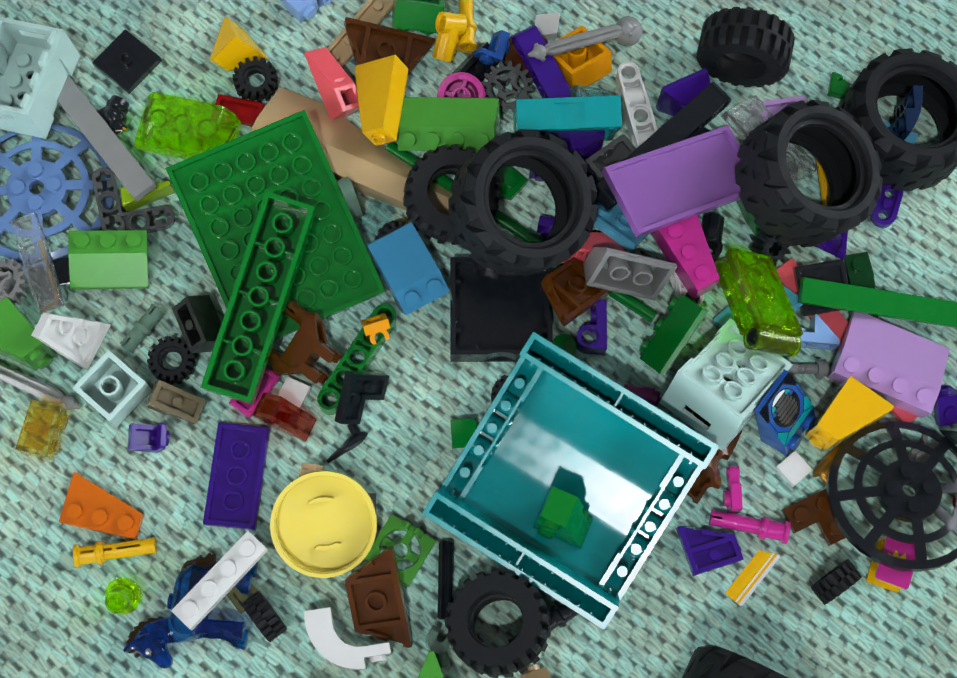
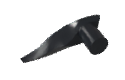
[326,424,368,463]

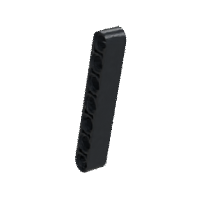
[595,82,732,211]

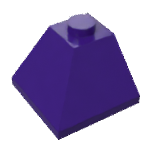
[656,68,711,116]

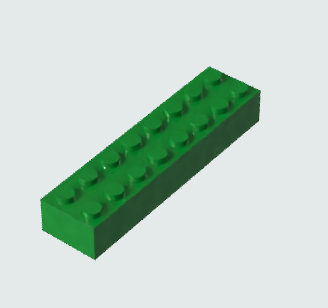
[200,191,317,405]

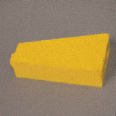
[354,55,409,146]

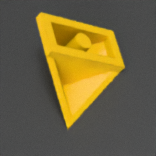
[209,17,268,71]

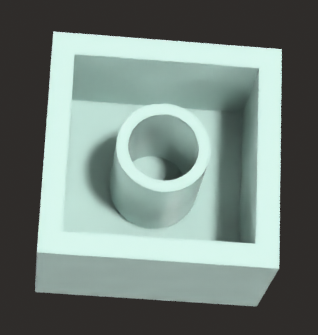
[72,350,152,428]

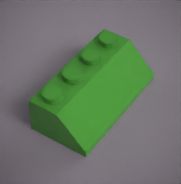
[397,97,500,152]

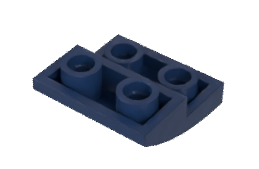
[889,85,923,141]

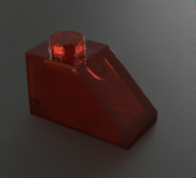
[252,392,317,442]

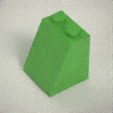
[0,296,56,371]

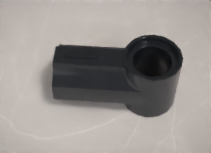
[701,213,725,262]

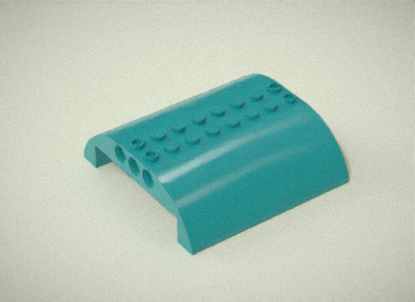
[422,332,720,630]

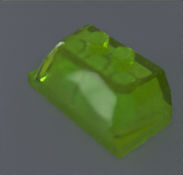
[133,92,242,159]

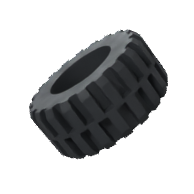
[697,7,795,88]
[403,144,501,245]
[445,569,551,678]

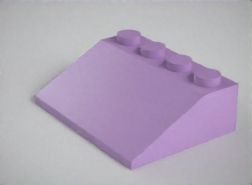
[827,312,950,418]

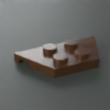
[344,17,435,75]
[541,257,613,327]
[345,546,413,648]

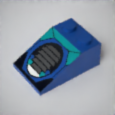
[755,369,816,456]

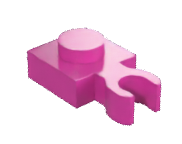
[722,467,743,513]

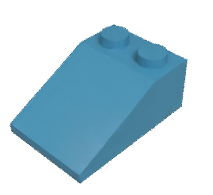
[367,222,450,315]

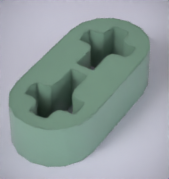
[337,176,363,220]

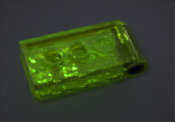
[716,248,803,357]

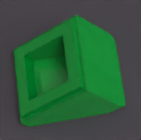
[450,418,477,449]

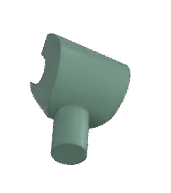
[425,628,451,668]

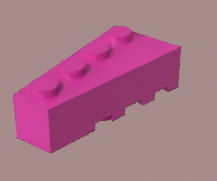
[650,215,720,300]

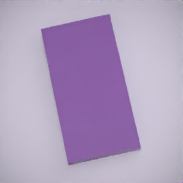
[601,125,741,238]

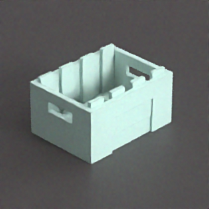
[0,17,80,139]
[660,318,793,451]

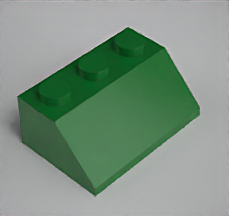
[639,294,708,376]

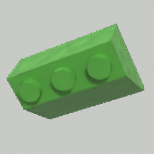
[68,230,148,290]

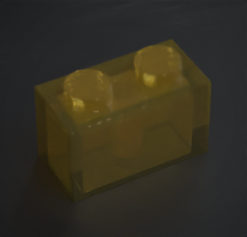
[15,400,69,461]

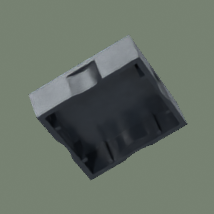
[450,257,553,362]

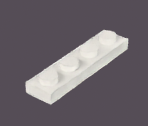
[171,531,268,630]

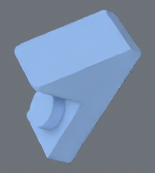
[791,314,840,351]

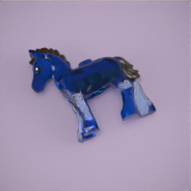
[123,553,258,669]

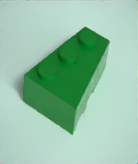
[533,486,593,548]

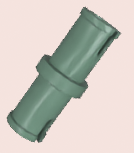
[120,304,165,353]

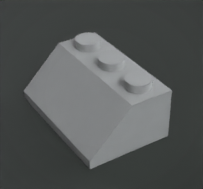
[583,246,677,300]

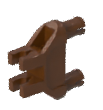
[268,301,342,384]

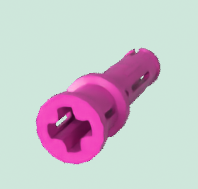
[709,509,791,544]

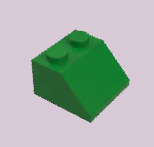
[392,0,445,34]

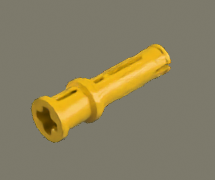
[456,0,477,53]
[73,537,157,568]

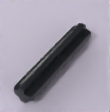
[437,541,453,620]

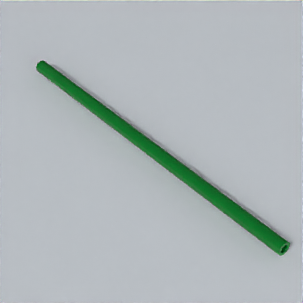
[385,142,658,323]

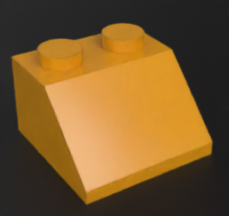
[553,25,612,94]

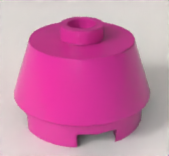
[437,72,486,98]

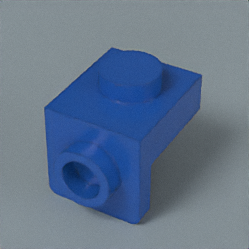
[473,30,510,65]

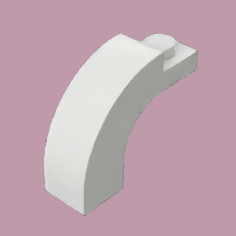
[304,607,392,670]

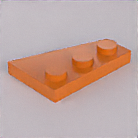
[59,472,144,540]

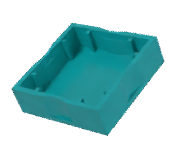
[513,95,622,141]

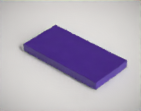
[203,422,270,531]

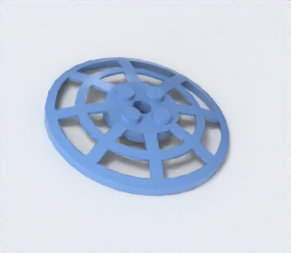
[0,124,114,264]

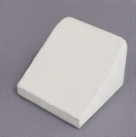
[535,12,560,41]

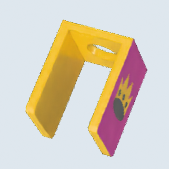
[866,536,916,593]

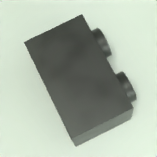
[172,295,221,353]

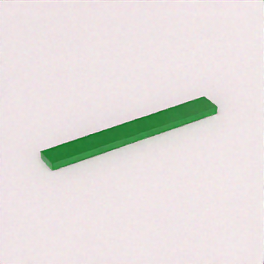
[798,277,957,328]

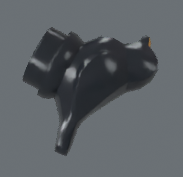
[96,95,129,135]

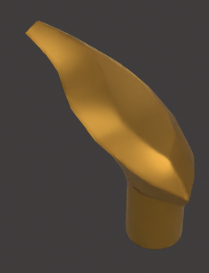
[812,441,844,486]

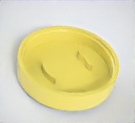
[270,470,377,578]

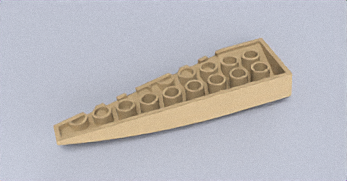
[250,87,452,216]

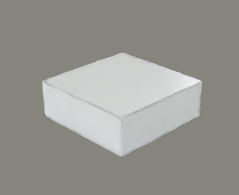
[276,376,311,411]
[775,450,813,487]

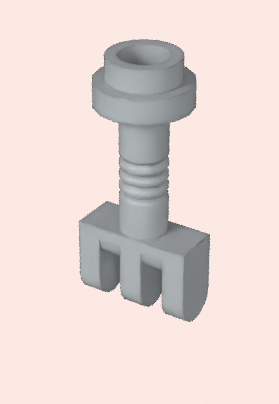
[788,357,829,379]

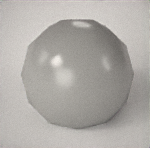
[615,16,643,47]

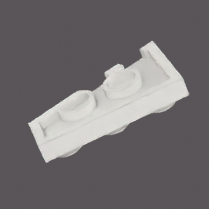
[31,312,111,369]

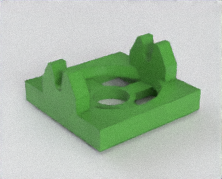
[364,514,436,587]

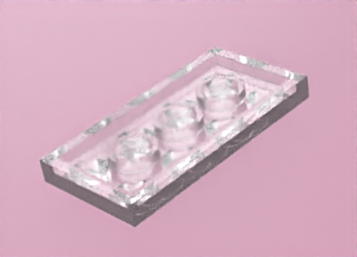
[721,95,819,184]

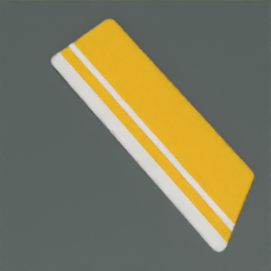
[726,550,780,606]

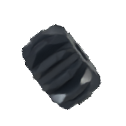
[748,228,791,267]

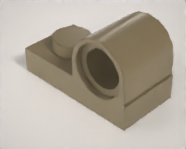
[145,380,206,424]

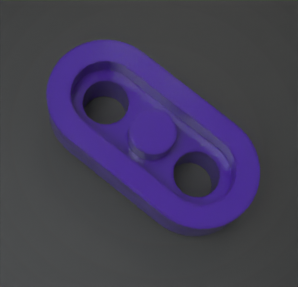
[870,184,903,228]

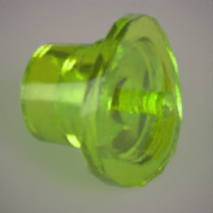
[105,577,142,614]

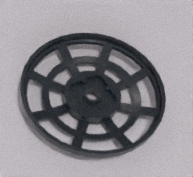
[826,421,957,572]

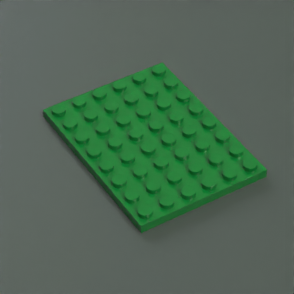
[165,109,385,340]

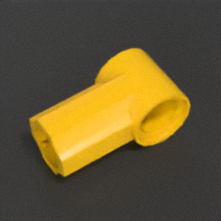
[432,12,467,62]

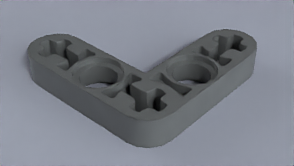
[92,167,175,233]

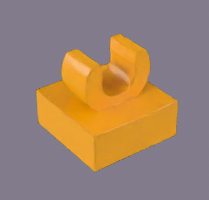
[360,313,391,345]

